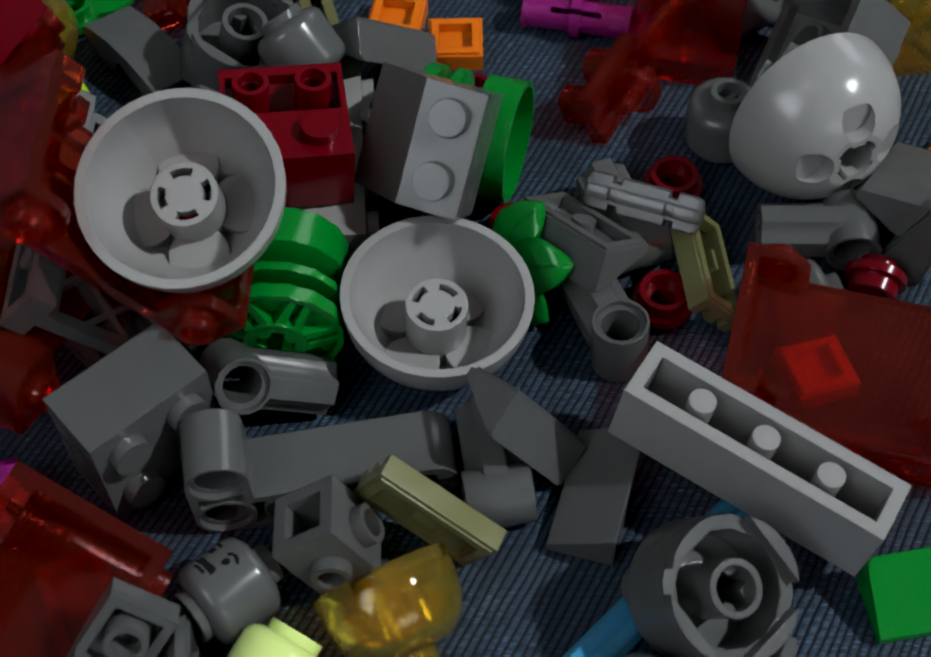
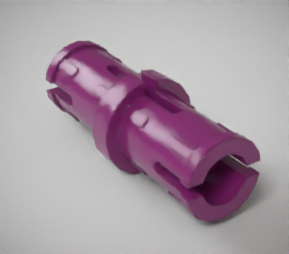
[520,0,633,41]

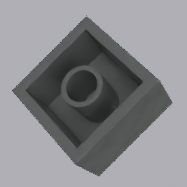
[42,321,218,520]

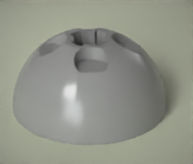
[729,32,901,200]
[74,88,287,293]
[340,215,535,391]

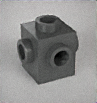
[272,474,385,597]

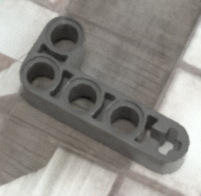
[179,408,461,533]

